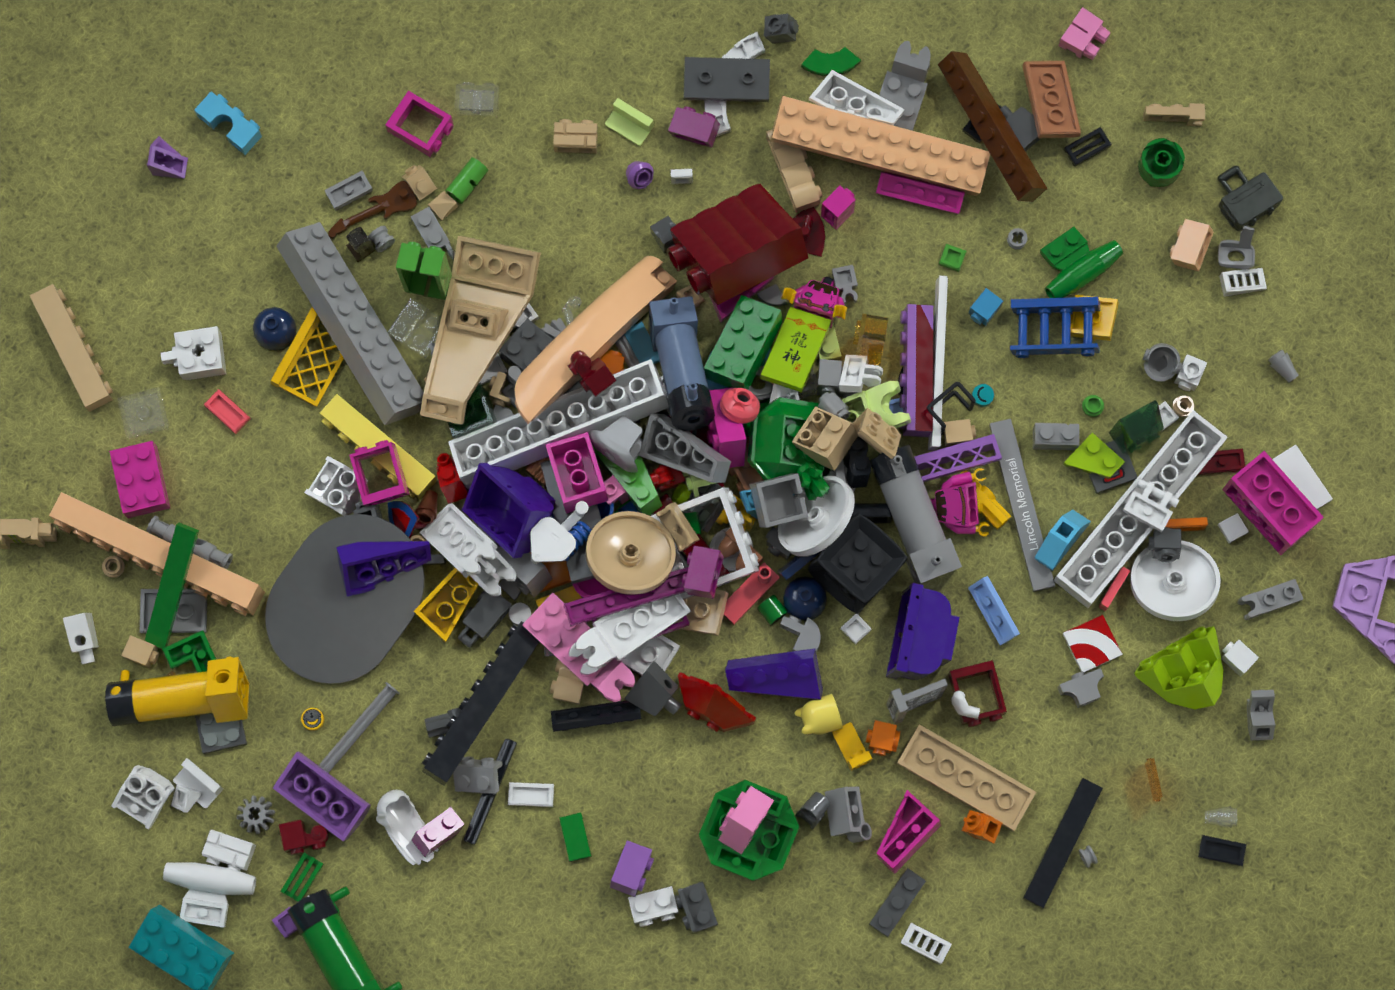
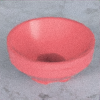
[720,388,760,423]

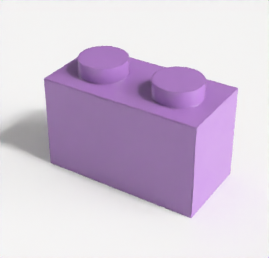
[610,840,654,897]

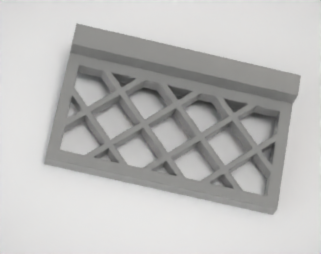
[886,679,947,724]

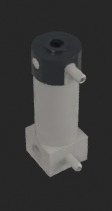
[870,445,962,584]

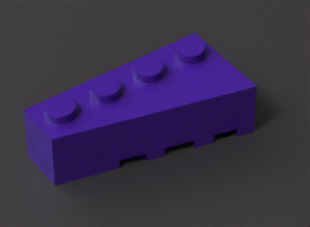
[725,648,823,699]

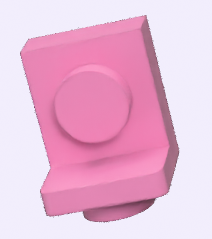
[604,475,629,505]

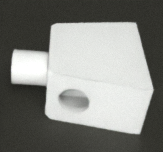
[63,613,99,664]

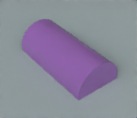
[273,751,371,841]

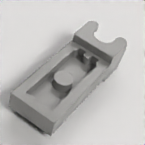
[1238,579,1303,620]

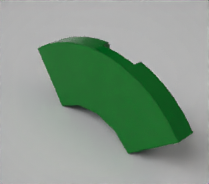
[801,47,861,76]

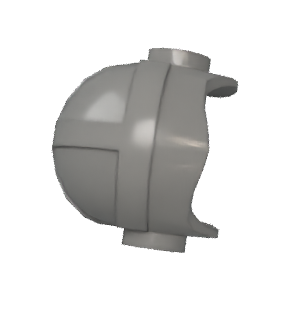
[1142,343,1183,381]

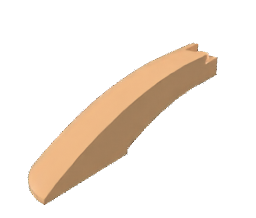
[514,256,677,424]

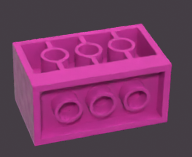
[1222,451,1324,555]

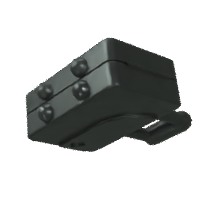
[1218,165,1283,231]

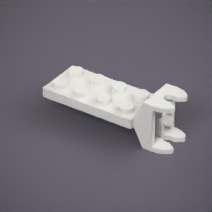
[419,503,516,596]
[569,594,691,675]

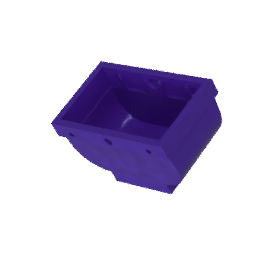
[462,463,556,558]
[886,583,960,680]

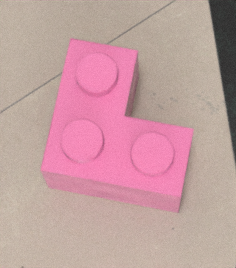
[719,786,774,855]

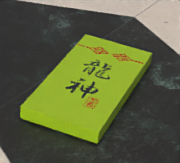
[760,307,831,392]

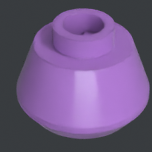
[626,161,654,189]

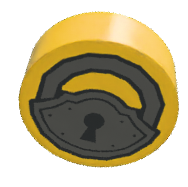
[301,708,324,731]

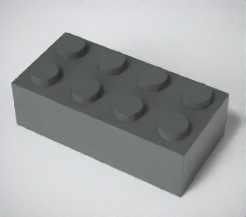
[499,318,582,396]

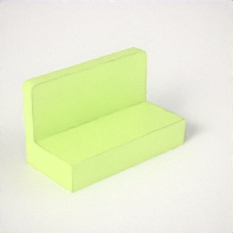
[605,98,654,146]

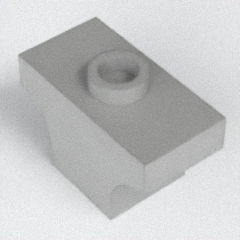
[1057,668,1104,708]

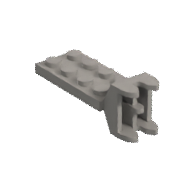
[879,41,931,131]

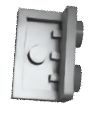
[453,756,502,794]

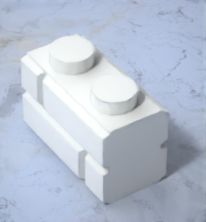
[202,830,256,871]

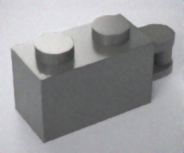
[458,590,512,648]

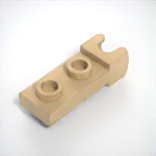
[1143,103,1205,126]

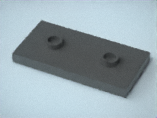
[684,57,770,102]

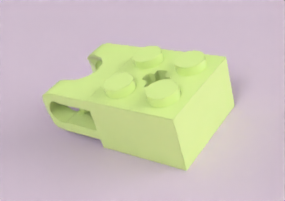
[841,381,911,429]

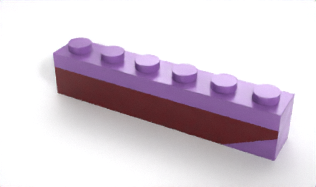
[899,304,933,437]

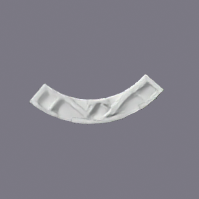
[705,32,765,137]

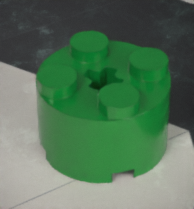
[1138,138,1185,187]

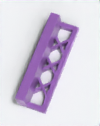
[915,434,1002,482]

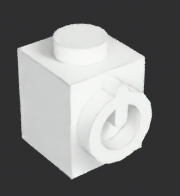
[1174,354,1207,391]

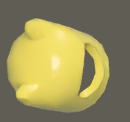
[794,693,843,735]

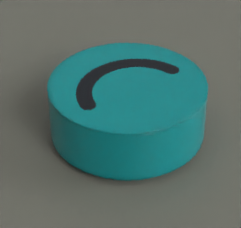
[972,384,994,407]

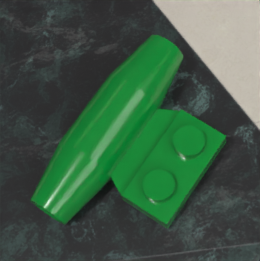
[1040,226,1123,298]

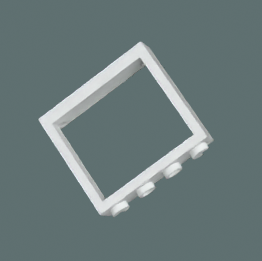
[651,487,759,599]

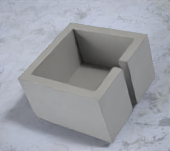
[750,473,808,528]

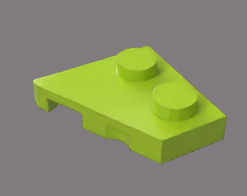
[1063,432,1125,479]

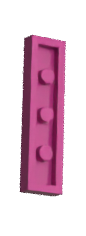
[876,171,965,214]

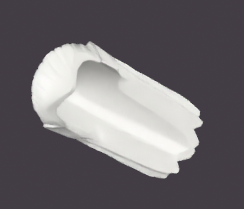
[376,790,439,865]

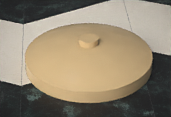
[586,511,676,594]

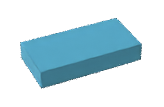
[624,322,660,364]

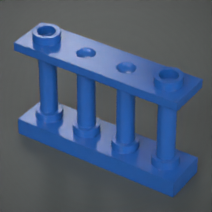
[1010,297,1100,358]

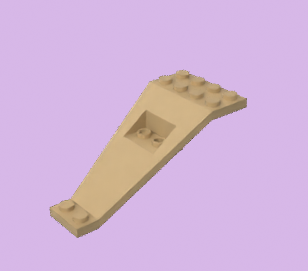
[420,236,541,424]

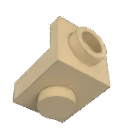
[402,165,437,201]
[488,371,511,408]

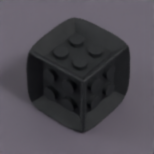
[808,513,908,614]

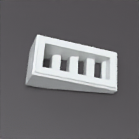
[1219,268,1267,297]
[901,923,952,965]

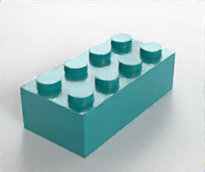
[128,904,234,990]

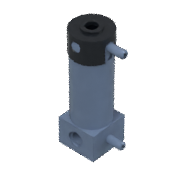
[648,296,715,431]

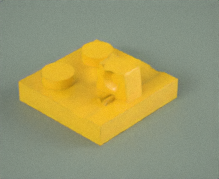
[1070,295,1119,341]

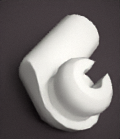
[951,691,980,719]

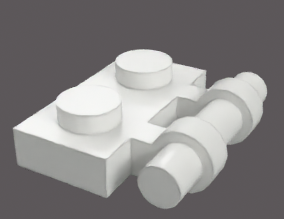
[1122,479,1179,533]

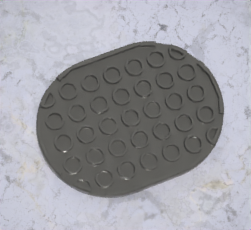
[265,514,425,683]

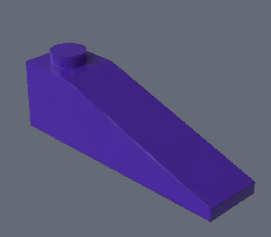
[336,541,431,597]

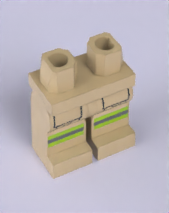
[0,518,57,549]

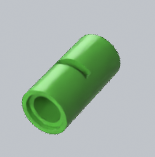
[445,157,488,204]

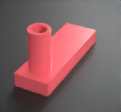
[724,562,780,625]

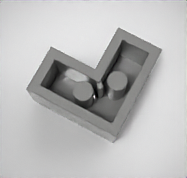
[817,359,858,399]

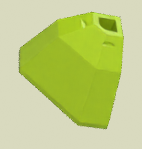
[1134,626,1223,710]

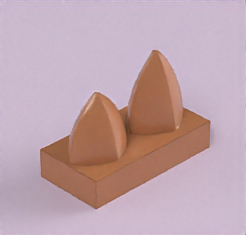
[718,527,763,571]

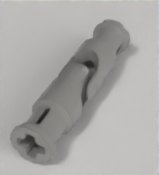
[146,516,233,569]

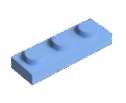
[968,576,1020,645]

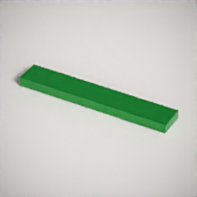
[145,523,199,649]

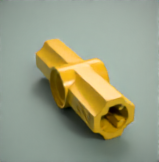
[960,470,1011,530]

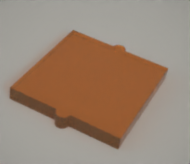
[1145,758,1163,802]

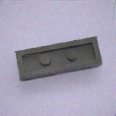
[869,868,926,937]

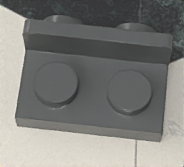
[675,881,718,934]

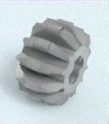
[236,795,275,834]

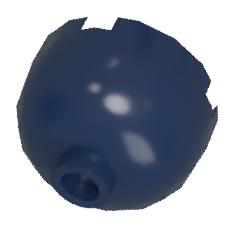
[253,307,297,351]
[783,576,827,621]

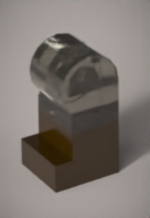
[346,227,375,262]

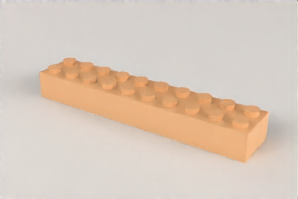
[770,96,990,196]
[49,492,265,616]

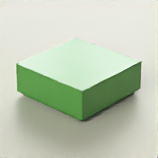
[939,244,966,272]

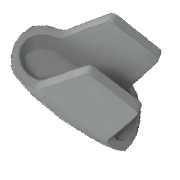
[589,416,643,473]

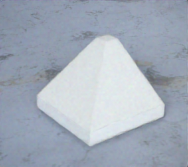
[171,785,202,813]

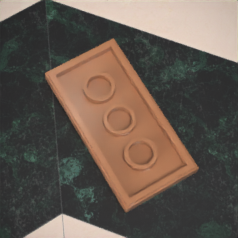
[1022,61,1081,138]

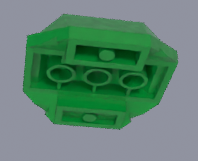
[747,397,830,480]
[699,780,799,881]

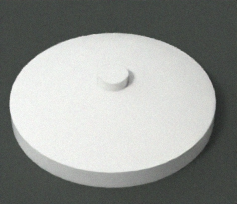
[778,476,855,556]
[1130,540,1221,621]

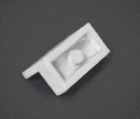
[173,758,224,808]

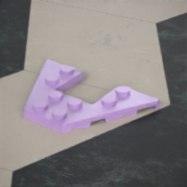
[1332,555,1395,665]

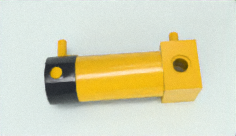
[105,656,249,727]

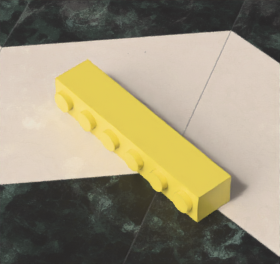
[320,394,437,500]

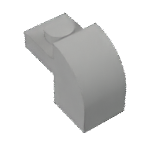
[780,615,821,653]
[1247,690,1275,741]

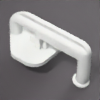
[530,501,589,564]

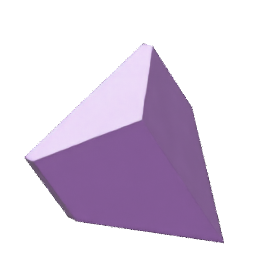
[147,136,188,179]

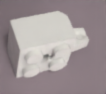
[161,326,226,380]

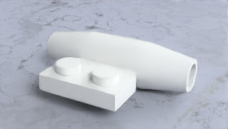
[163,862,256,927]

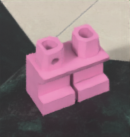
[1058,7,1110,60]

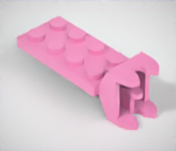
[522,593,635,702]

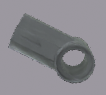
[424,708,462,738]

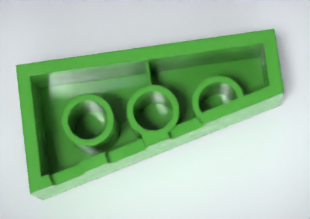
[592,445,662,515]

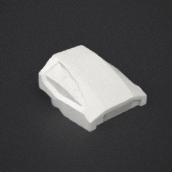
[304,456,368,516]
[111,765,175,829]

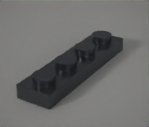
[551,700,641,732]

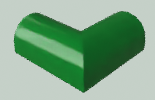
[162,630,217,672]

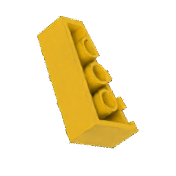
[414,568,479,643]

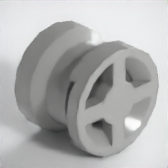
[368,226,395,253]

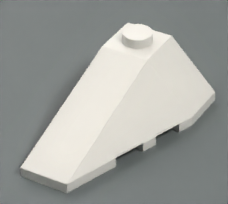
[809,70,905,125]

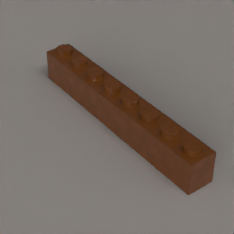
[938,51,1047,202]

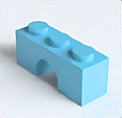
[194,91,262,155]

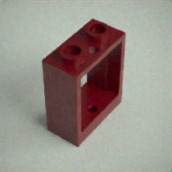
[948,660,1007,727]

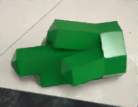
[797,463,830,501]

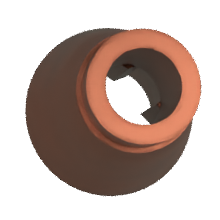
[415,490,438,524]

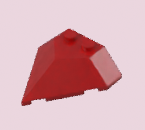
[678,672,756,732]

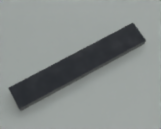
[1023,778,1103,909]

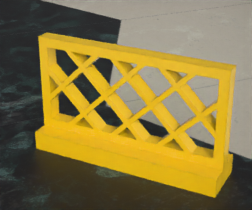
[271,307,344,407]

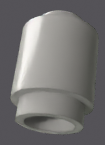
[818,392,850,420]

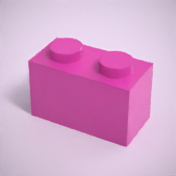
[821,185,856,230]

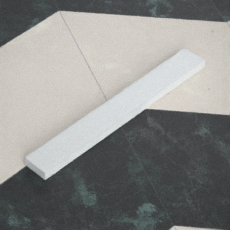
[928,276,948,451]

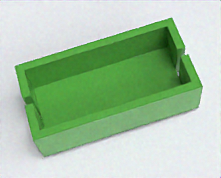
[396,242,452,300]

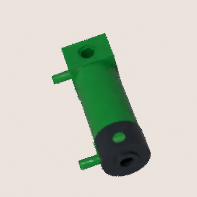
[287,886,403,990]

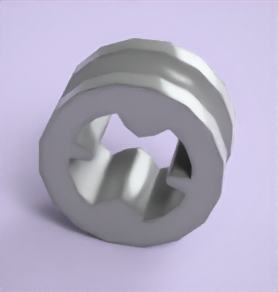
[1007,228,1027,250]
[1078,845,1098,868]

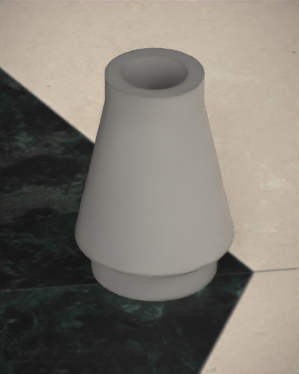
[1268,350,1299,383]

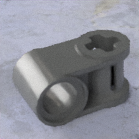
[795,792,830,830]

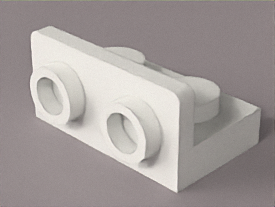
[628,886,678,927]

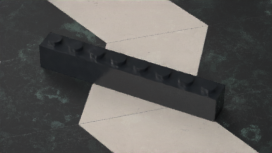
[421,621,539,786]

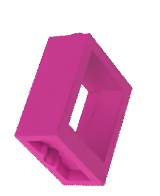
[385,91,454,157]
[349,440,410,507]

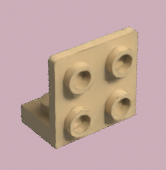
[852,408,901,459]

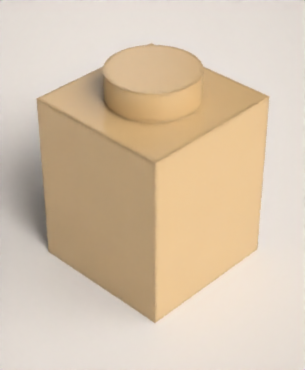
[943,419,976,448]
[121,635,159,669]

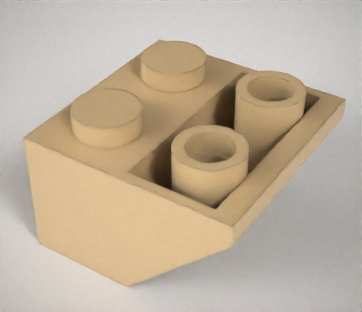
[792,406,858,471]

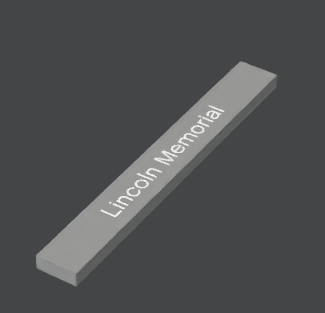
[989,419,1055,592]

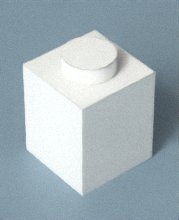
[1221,640,1259,677]

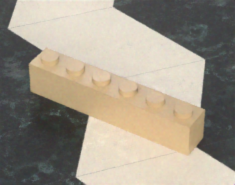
[30,284,113,412]

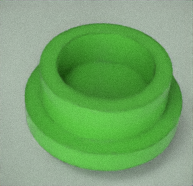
[1082,395,1104,417]

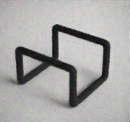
[927,382,976,436]

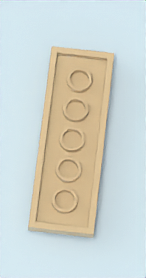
[897,724,1036,832]

